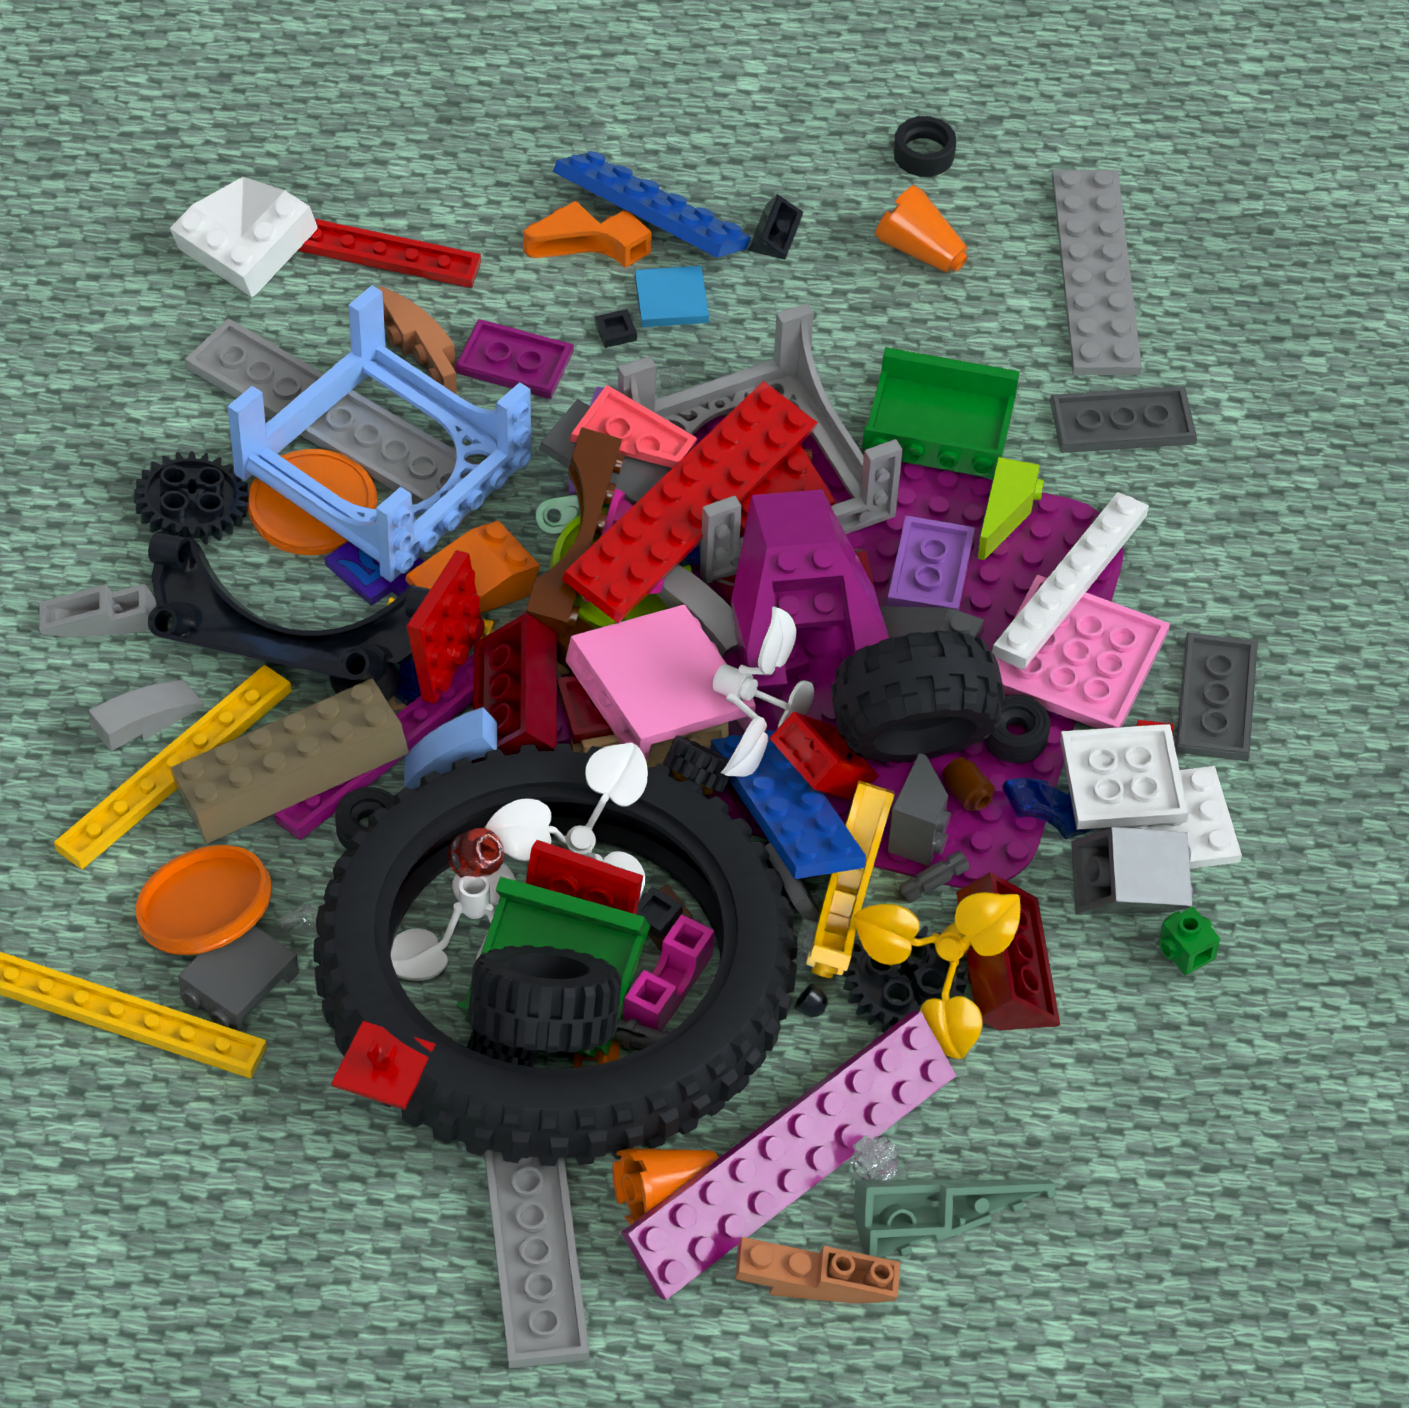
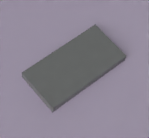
[1050,386,1197,453]
[539,399,672,505]
[1176,632,1258,762]

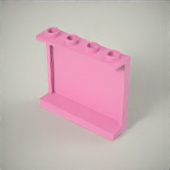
[565,604,756,760]

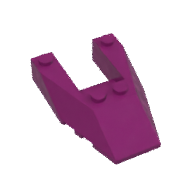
[731,489,889,701]

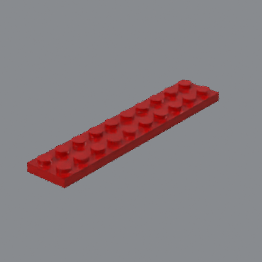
[561,381,818,624]

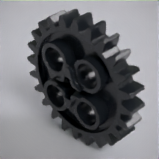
[134,451,249,544]
[843,925,967,1032]

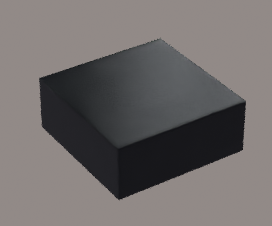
[595,309,637,348]
[636,887,683,939]

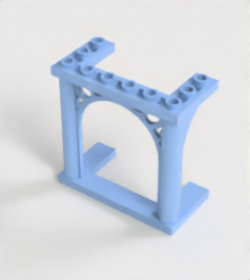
[228,285,532,582]

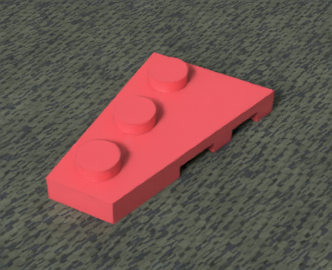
[569,385,697,468]

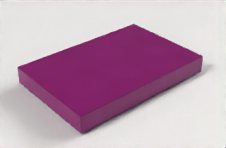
[455,319,574,399]

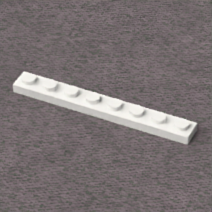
[992,492,1149,670]

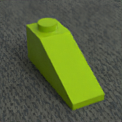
[978,457,1044,560]

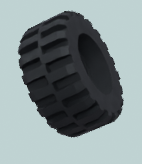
[468,945,622,1053]

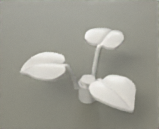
[713,607,814,777]
[483,743,648,901]
[391,847,515,981]

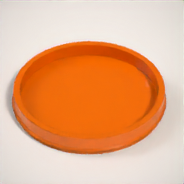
[247,449,377,555]
[135,845,272,955]

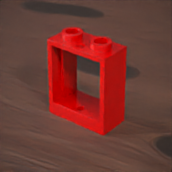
[769,711,879,801]

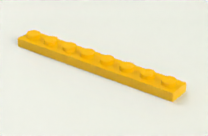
[54,664,292,870]
[0,952,267,1079]

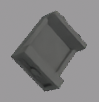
[178,925,299,1032]

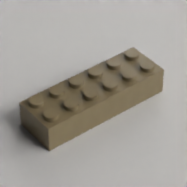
[170,678,409,844]

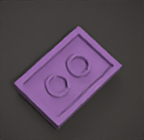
[887,516,975,611]

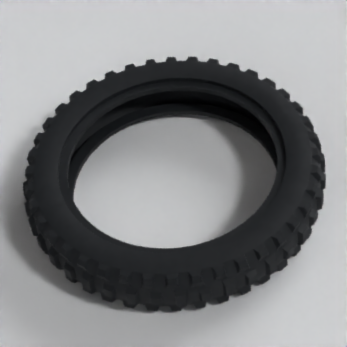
[313,743,797,1166]

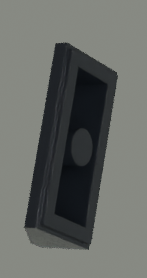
[748,194,804,260]

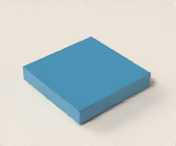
[635,266,709,327]

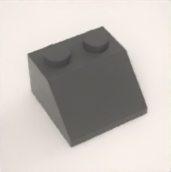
[888,753,951,866]

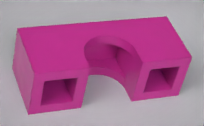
[624,914,715,1031]

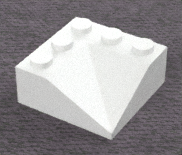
[170,177,318,297]

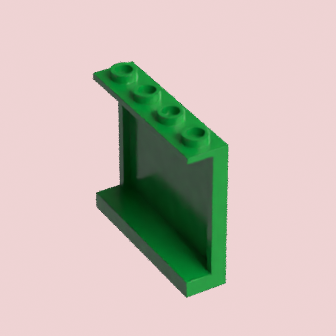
[861,347,1020,479]
[456,876,650,1058]

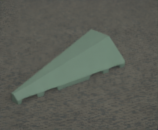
[854,1180,1056,1258]

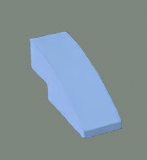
[404,707,497,789]

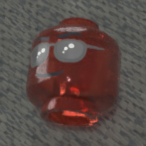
[448,828,505,878]

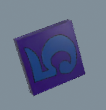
[324,541,425,606]

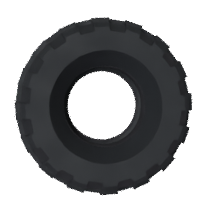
[831,631,1006,762]

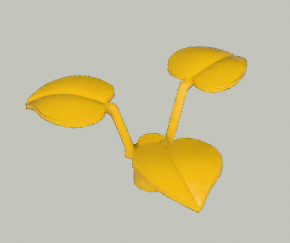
[854,892,1021,1059]

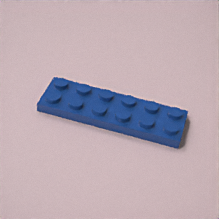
[553,151,752,258]
[710,730,866,879]

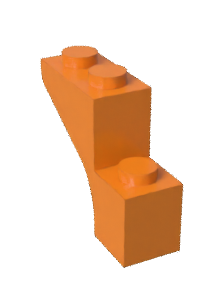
[523,201,651,268]

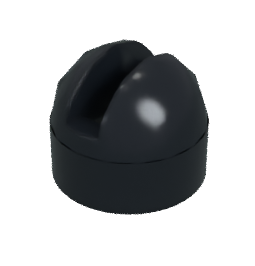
[794,983,828,1018]

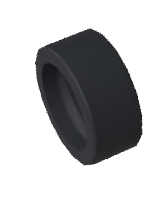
[893,116,956,177]

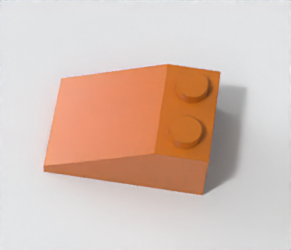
[405,520,540,613]

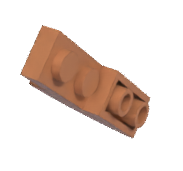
[377,286,457,394]
[735,1237,900,1303]

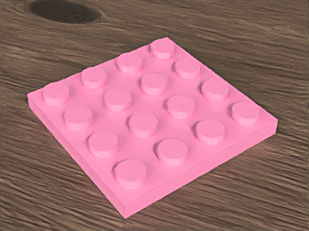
[996,575,1170,729]

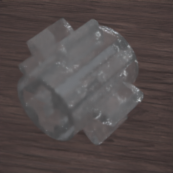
[851,1135,899,1180]

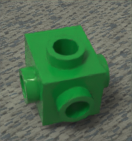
[1159,906,1221,976]

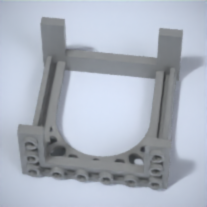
[618,303,902,584]

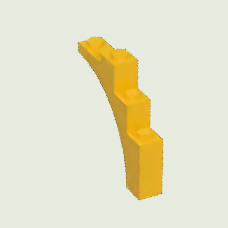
[806,780,895,978]

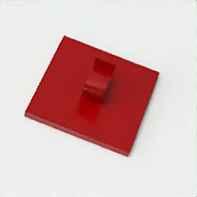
[331,1021,436,1110]

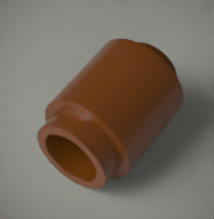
[942,757,995,811]

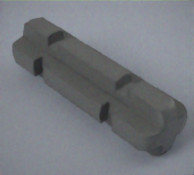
[899,851,969,903]

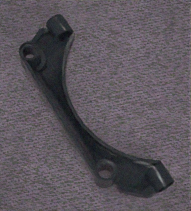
[148,532,430,682]

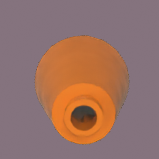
[875,185,968,273]
[612,1148,721,1225]

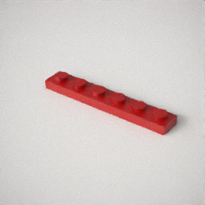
[297,218,481,288]

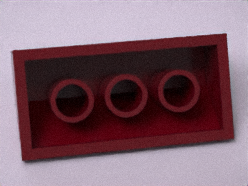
[472,613,557,763]
[956,872,1060,1030]

